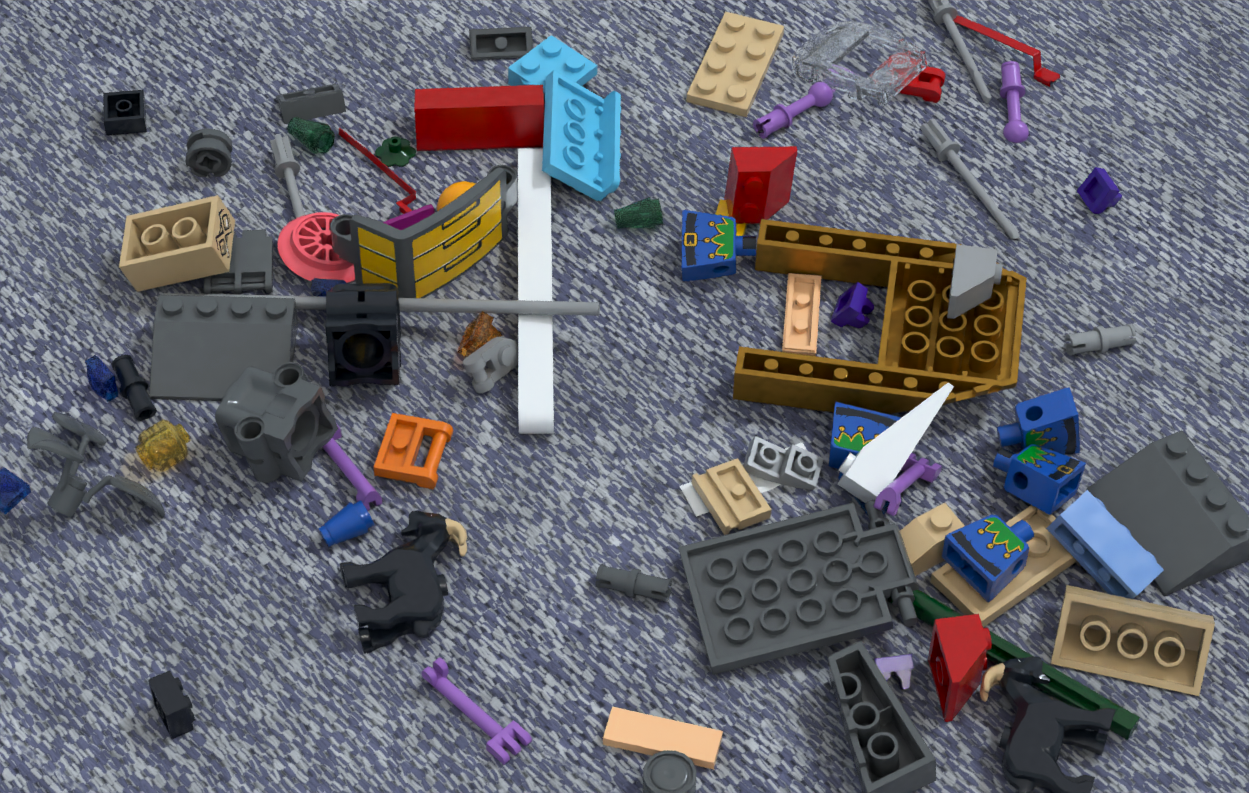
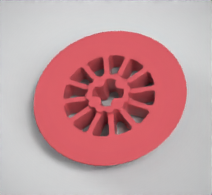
[277,212,355,285]

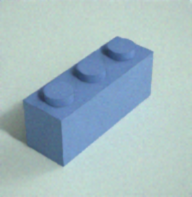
[1046,490,1164,599]

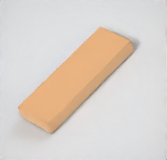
[782,273,821,356]
[603,707,723,770]

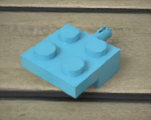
[508,35,597,108]

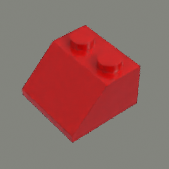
[724,146,798,224]
[928,614,992,722]

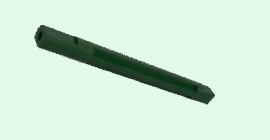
[888,590,1140,740]

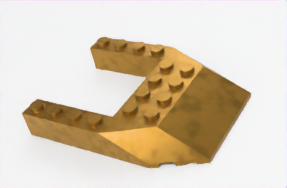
[733,219,1027,414]

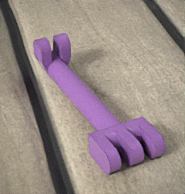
[323,423,382,511]
[874,453,942,516]
[421,658,532,765]

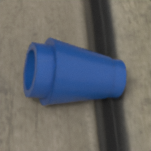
[318,500,374,547]

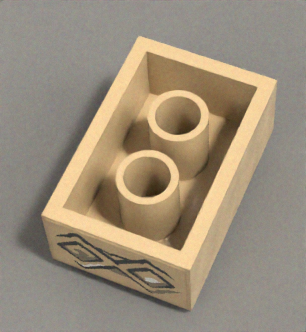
[119,195,235,292]

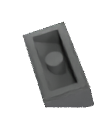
[469,27,533,60]
[276,83,346,124]

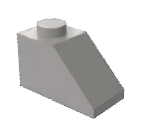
[947,244,1003,319]

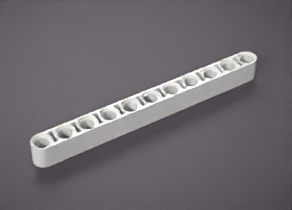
[518,148,554,434]

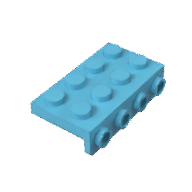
[542,70,621,201]

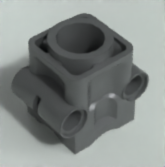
[215,362,338,483]

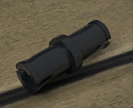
[111,355,157,421]

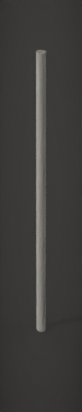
[163,293,600,316]

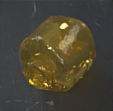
[135,419,191,472]

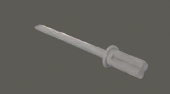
[928,0,992,103]
[920,118,1020,239]
[270,133,305,218]

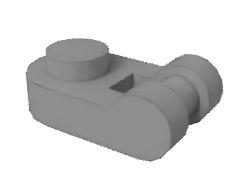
[463,337,518,393]

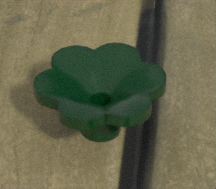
[375,136,416,167]

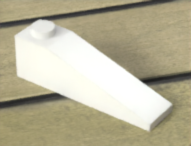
[837,383,954,503]

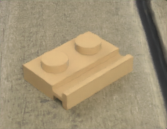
[691,458,772,535]

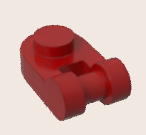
[887,62,946,103]

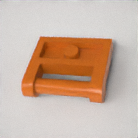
[373,413,454,489]

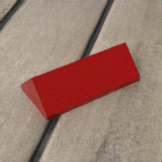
[414,85,544,151]

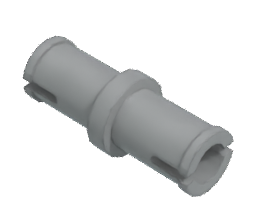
[1064,324,1136,356]

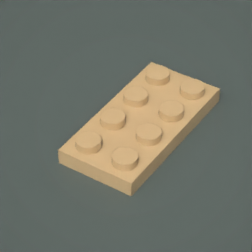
[686,11,784,117]
[930,505,1077,627]

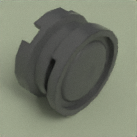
[185,128,232,177]
[643,750,696,793]

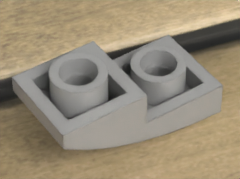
[743,436,824,490]

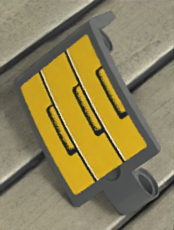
[330,165,518,298]

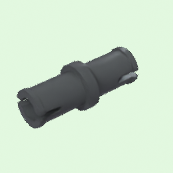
[595,564,672,602]

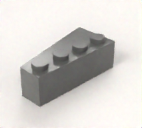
[828,641,936,793]

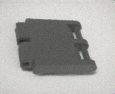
[204,229,274,294]

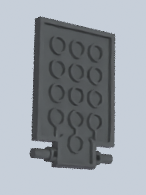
[678,500,919,675]

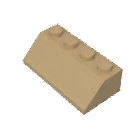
[1051,585,1215,696]

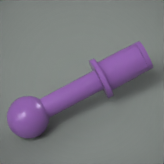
[1000,61,1029,143]
[753,82,833,139]

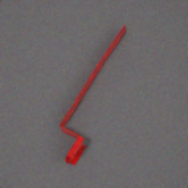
[953,15,1061,87]
[339,128,416,214]

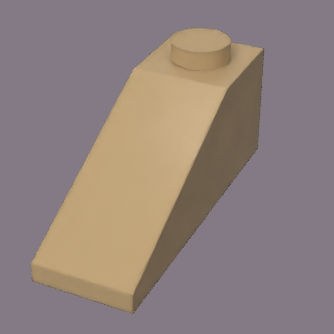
[900,503,965,576]

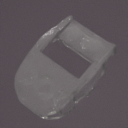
[791,21,927,107]

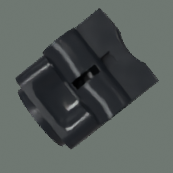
[325,283,401,387]

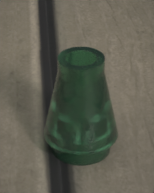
[287,117,335,154]
[614,197,664,229]

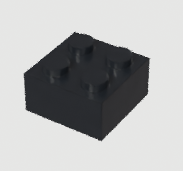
[103,90,147,136]
[148,670,195,739]

